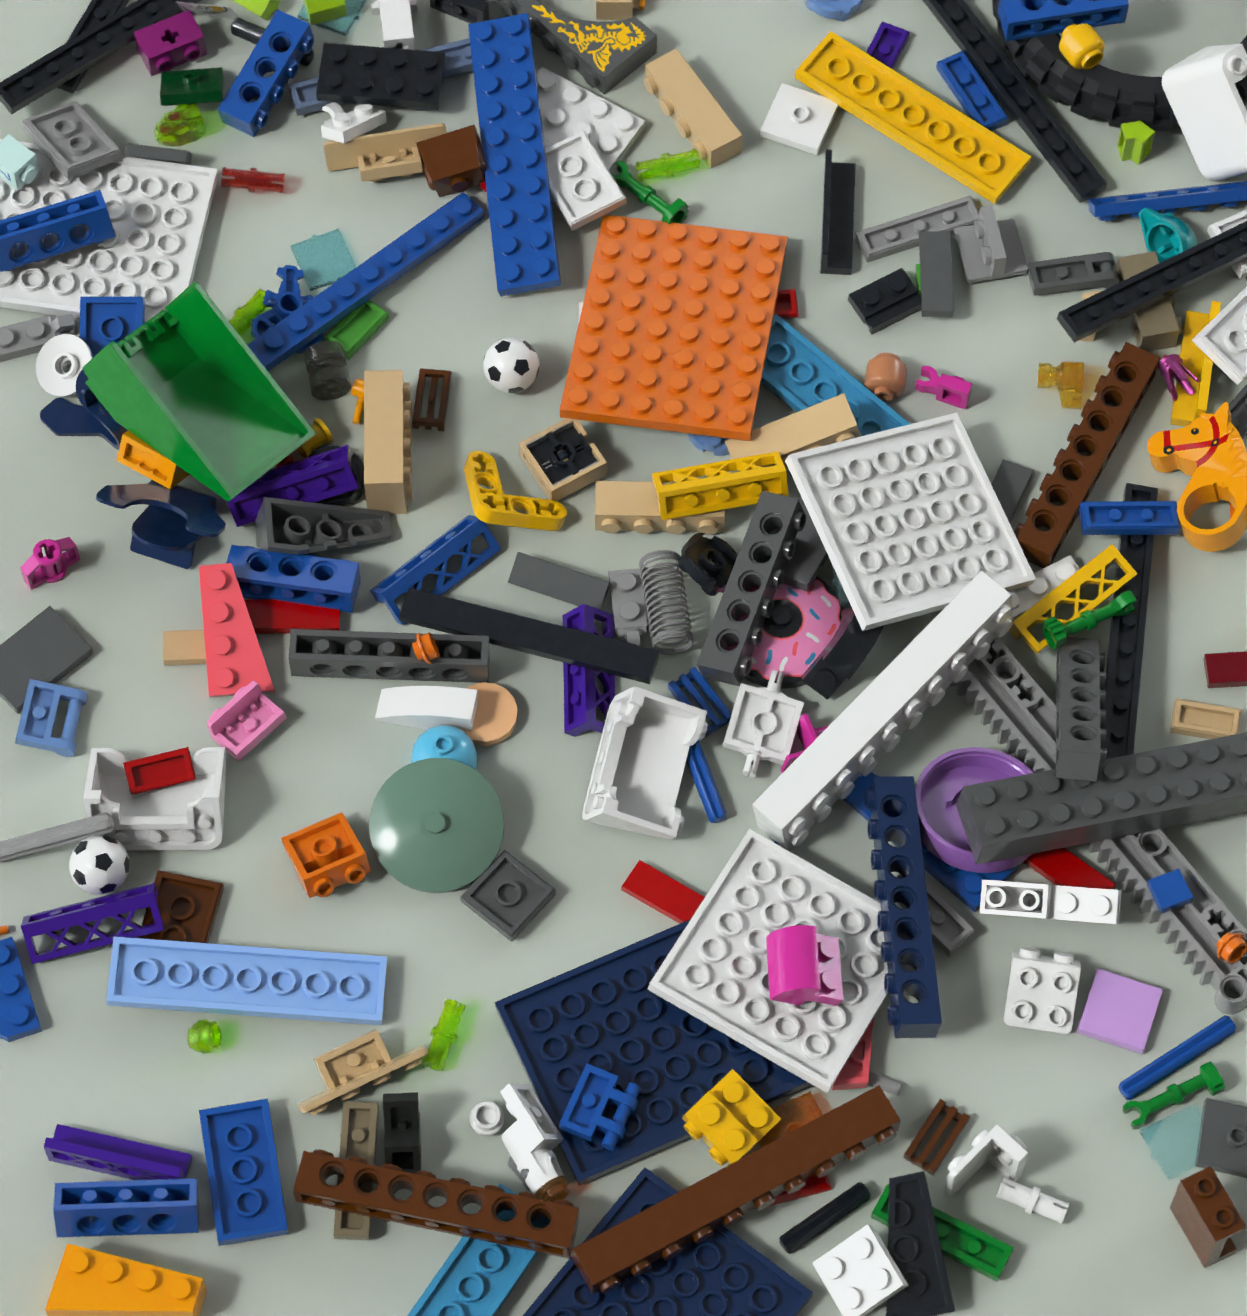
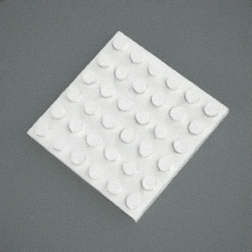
[785,413,1036,631]
[648,829,911,1094]

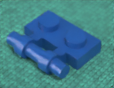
[559,1063,641,1150]

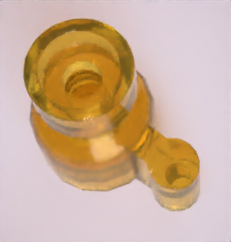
[1038,361,1084,409]

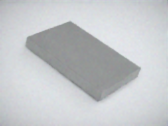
[22,101,122,179]

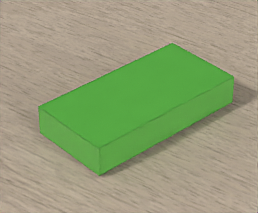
[324,300,389,361]

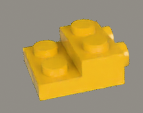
[682,1069,781,1166]

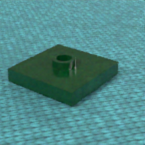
[160,67,223,106]

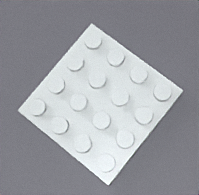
[536,67,645,201]

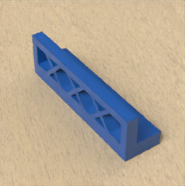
[370,515,501,625]

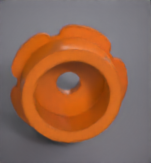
[412,632,440,664]
[1217,932,1247,964]

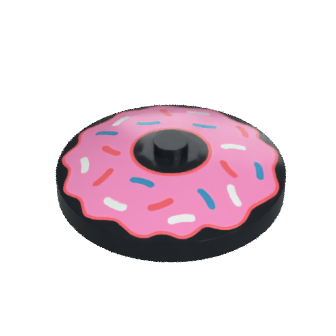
[726,577,843,689]

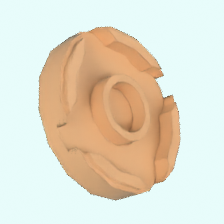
[461,682,518,746]

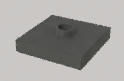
[460,850,556,942]
[1195,1098,1247,1178]

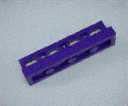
[226,445,359,527]
[562,604,615,737]
[21,883,164,964]
[43,1124,192,1180]

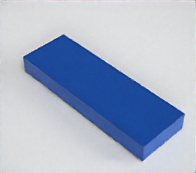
[936,51,1009,131]
[1079,501,1181,535]

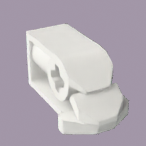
[371,0,417,50]

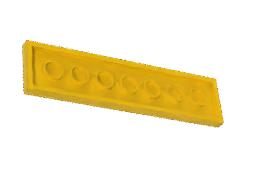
[795,31,1031,204]

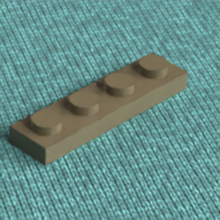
[333,1101,379,1240]

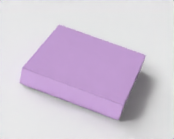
[1077,968,1163,1054]

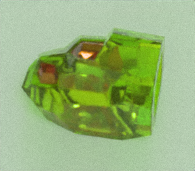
[154,104,206,147]

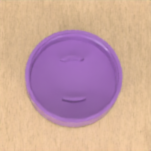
[915,747,1034,873]

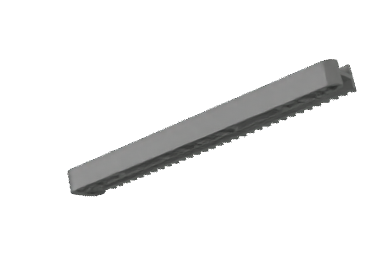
[950,637,1247,1015]

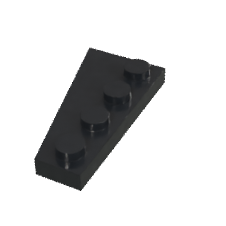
[886,1171,956,1316]

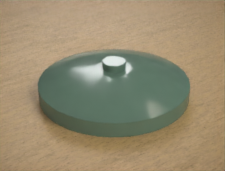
[369,758,504,893]

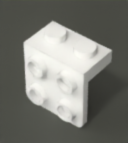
[1004,947,1081,1034]
[945,1124,1028,1197]

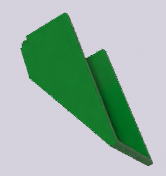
[82,281,316,502]

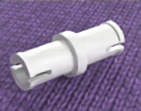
[996,1177,1069,1224]

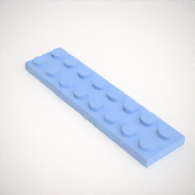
[106,936,387,1025]

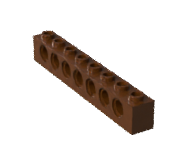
[1014,342,1161,568]
[293,1149,579,1259]

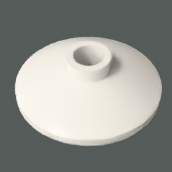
[36,334,93,397]

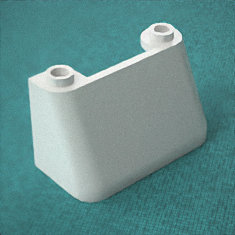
[1162,44,1247,181]
[582,686,708,840]
[83,747,226,851]

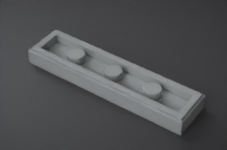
[855,195,979,263]

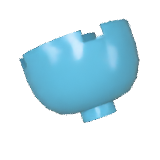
[411,725,478,770]

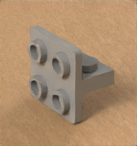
[954,205,1028,283]

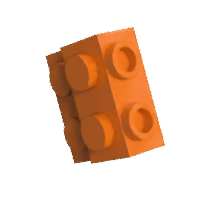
[281,812,371,899]

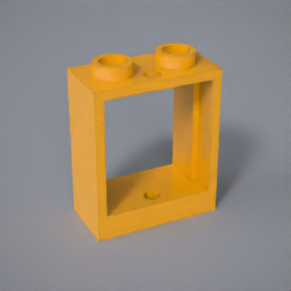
[116,431,190,489]

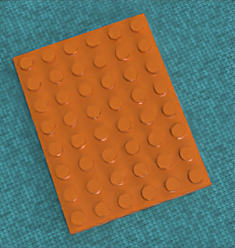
[560,215,788,441]

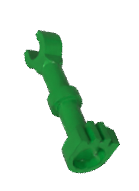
[610,161,689,224]
[1043,590,1137,650]
[1122,1061,1225,1130]

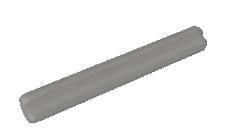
[0,813,114,862]

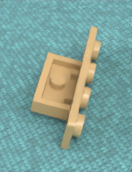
[323,123,447,182]
[297,1029,428,1116]

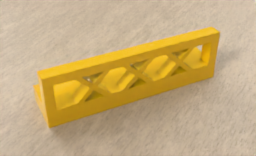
[1170,301,1221,427]
[652,451,789,520]
[1009,544,1138,655]

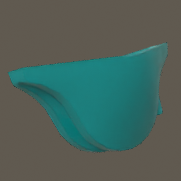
[1138,208,1198,263]

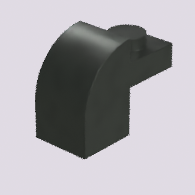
[383,1092,421,1174]

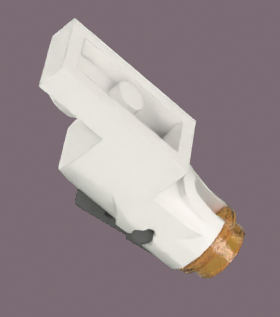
[500,1083,570,1202]

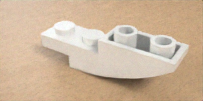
[980,880,1121,925]

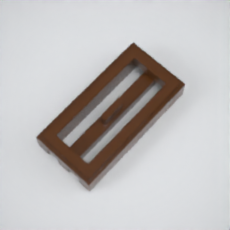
[412,368,452,431]
[904,1099,970,1176]

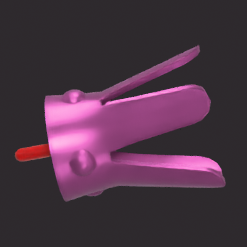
[1157,354,1200,401]

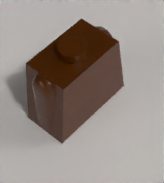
[416,124,487,197]

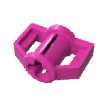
[20,537,80,590]

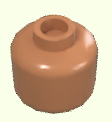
[864,353,907,402]

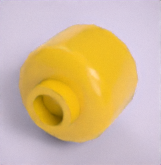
[1059,23,1105,70]

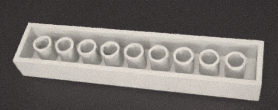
[752,570,1013,850]

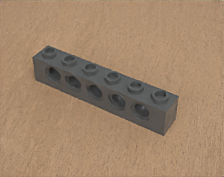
[696,491,806,686]
[288,629,490,683]
[1056,637,1107,782]

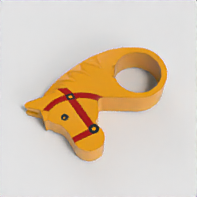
[1147,402,1247,552]

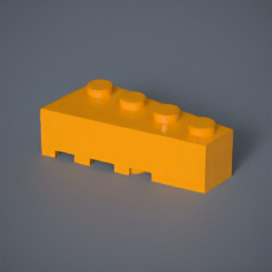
[45,1243,207,1316]

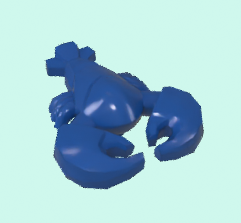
[251,265,323,354]

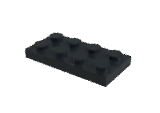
[316,43,446,110]

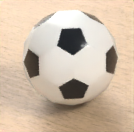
[483,337,539,393]
[69,835,130,895]

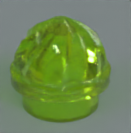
[187,1019,222,1054]

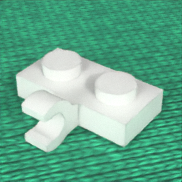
[321,102,387,144]

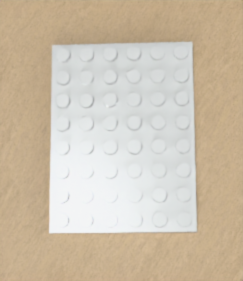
[0,139,218,324]

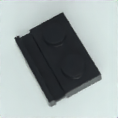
[848,268,921,334]

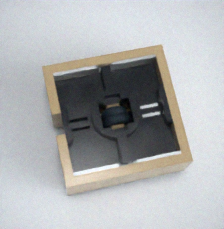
[519,418,607,501]

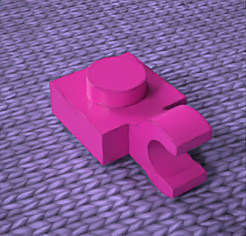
[915,366,972,410]

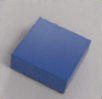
[1147,869,1193,914]

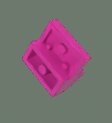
[766,925,844,1006]

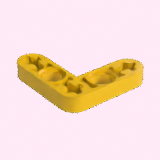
[464,451,567,531]

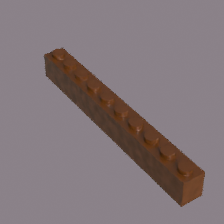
[572,1085,901,1295]

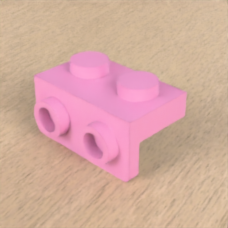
[207,680,287,762]

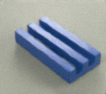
[668,667,731,737]

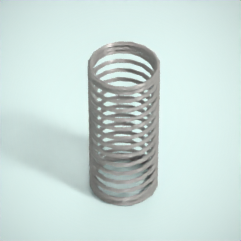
[639,550,694,655]

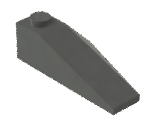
[255,497,392,555]

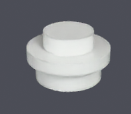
[470,1102,504,1136]

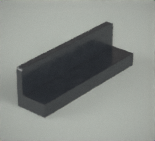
[820,149,856,275]

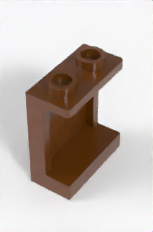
[1170,1167,1246,1268]

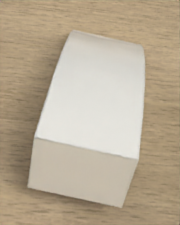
[375,686,478,731]

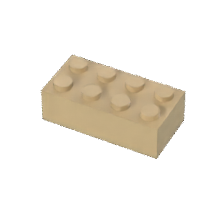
[364,370,412,514]

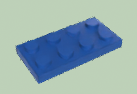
[199,1098,289,1246]

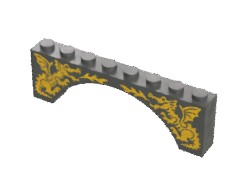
[495,0,657,95]

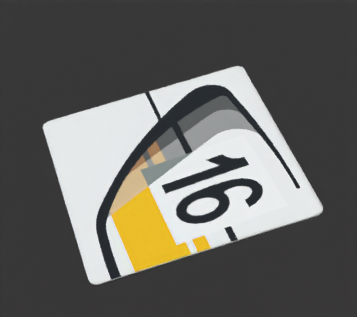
[177,2,238,19]

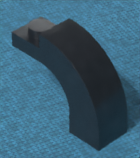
[801,602,884,700]

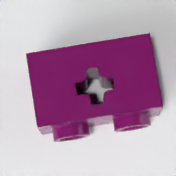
[134,10,207,77]

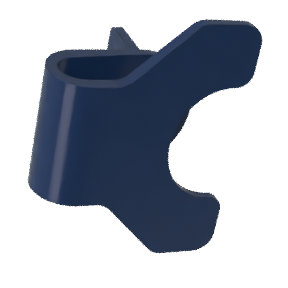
[40,369,128,450]
[96,480,226,569]

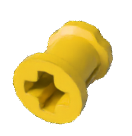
[297,418,333,458]

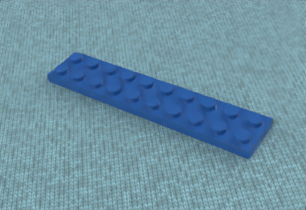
[468,13,561,297]

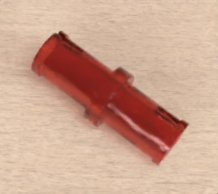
[221,167,285,193]

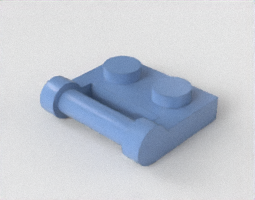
[15,679,88,757]

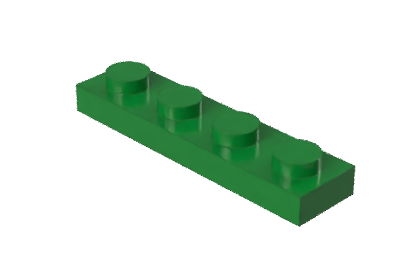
[871,1184,1014,1282]

